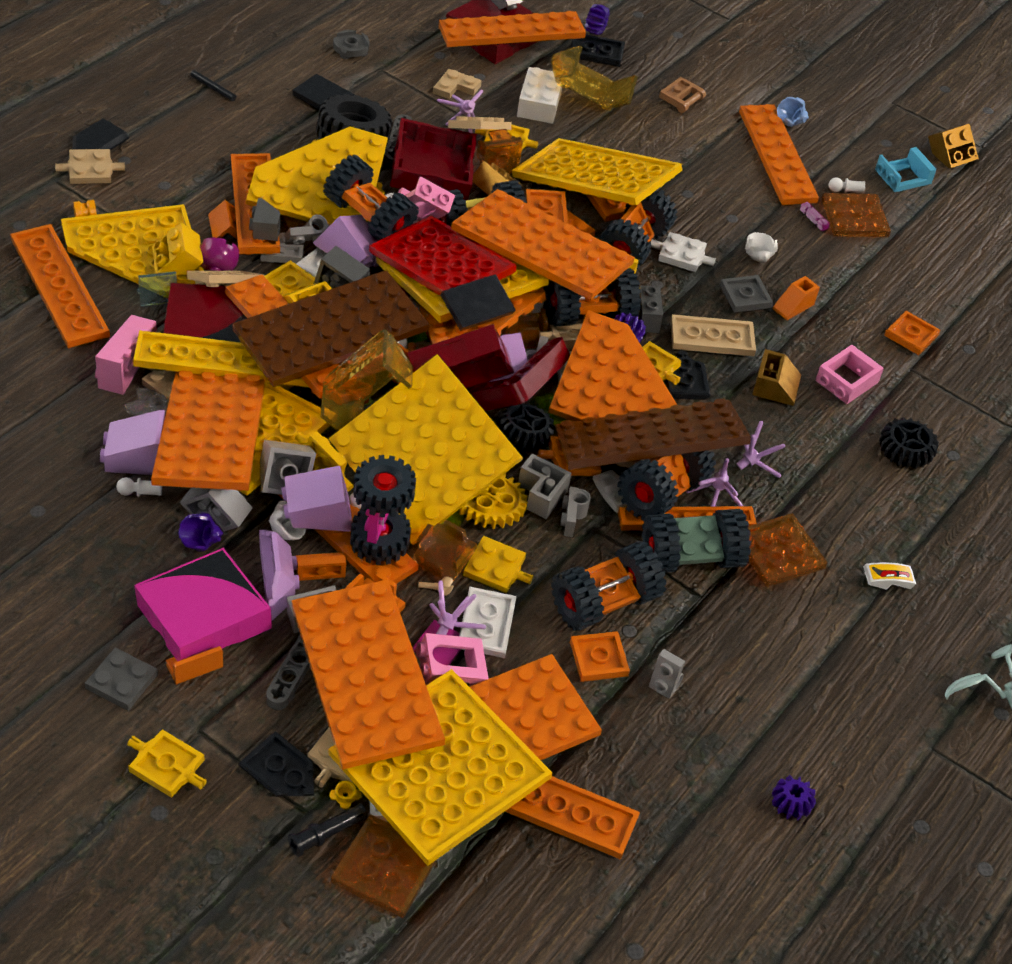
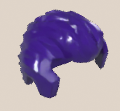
[178,512,223,552]

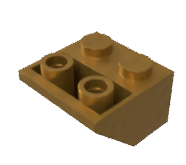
[928,124,978,169]
[472,161,526,195]
[752,349,801,406]

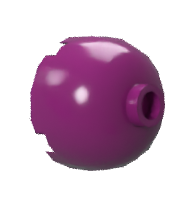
[200,237,240,271]

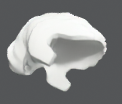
[745,232,778,263]
[269,501,306,540]

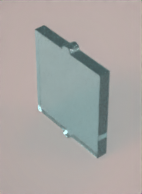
[137,271,177,306]

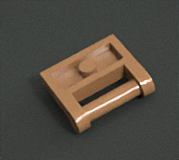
[659,77,706,113]

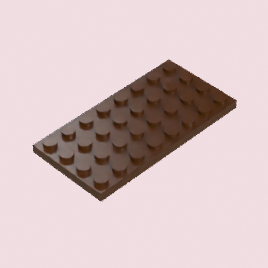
[232,270,430,387]
[555,399,751,470]

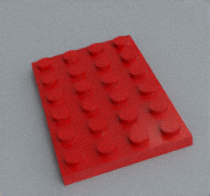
[369,215,516,296]

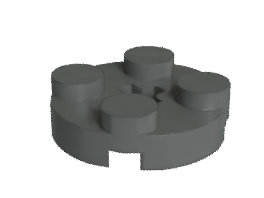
[333,30,370,59]

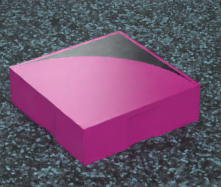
[134,548,272,662]

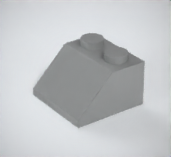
[260,440,316,495]

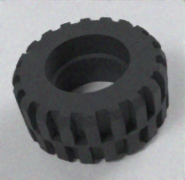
[316,94,392,147]

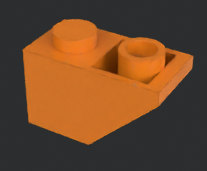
[773,276,820,320]

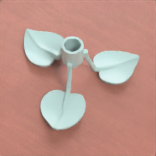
[945,644,1012,709]

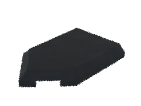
[72,118,129,150]
[666,349,711,400]
[238,731,314,797]

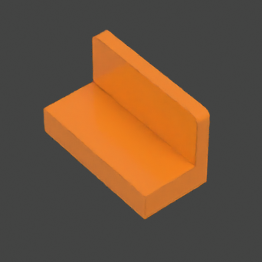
[208,200,237,239]
[296,552,346,581]
[166,646,223,685]

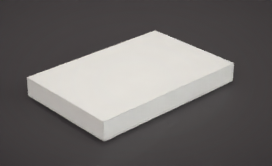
[459,587,516,658]

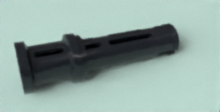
[288,803,368,857]

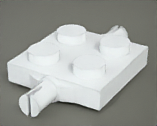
[651,232,716,272]

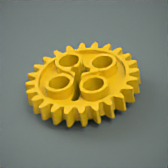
[459,473,528,529]

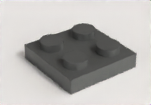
[720,275,773,313]
[85,647,158,711]

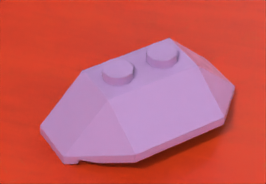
[259,530,300,621]

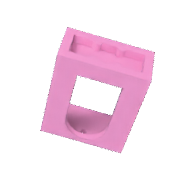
[398,177,455,221]
[416,633,489,686]

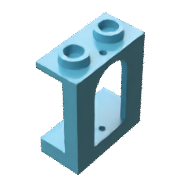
[875,147,937,192]

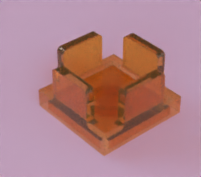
[477,129,523,173]
[501,308,548,349]
[412,520,477,584]

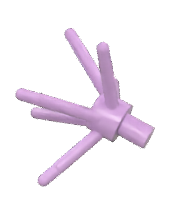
[437,90,483,133]
[736,421,785,478]
[685,458,743,507]
[429,580,486,635]

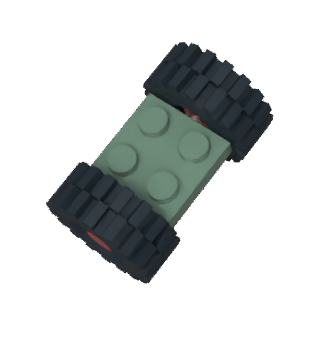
[641,509,751,573]

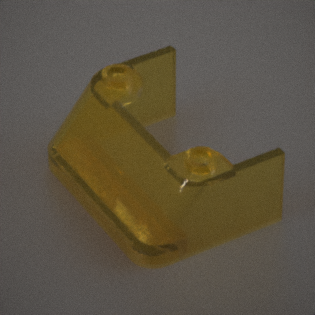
[551,46,638,110]
[320,329,413,431]

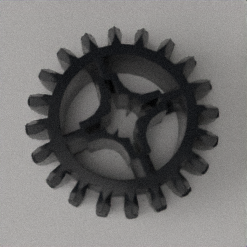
[495,402,555,452]
[879,417,939,469]

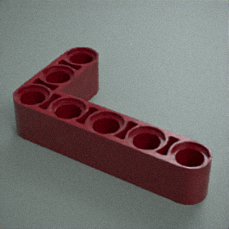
[470,337,570,411]

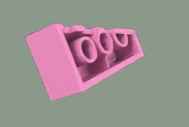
[95,315,157,395]

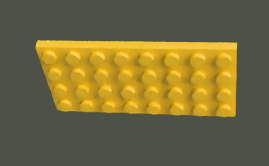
[512,138,682,205]

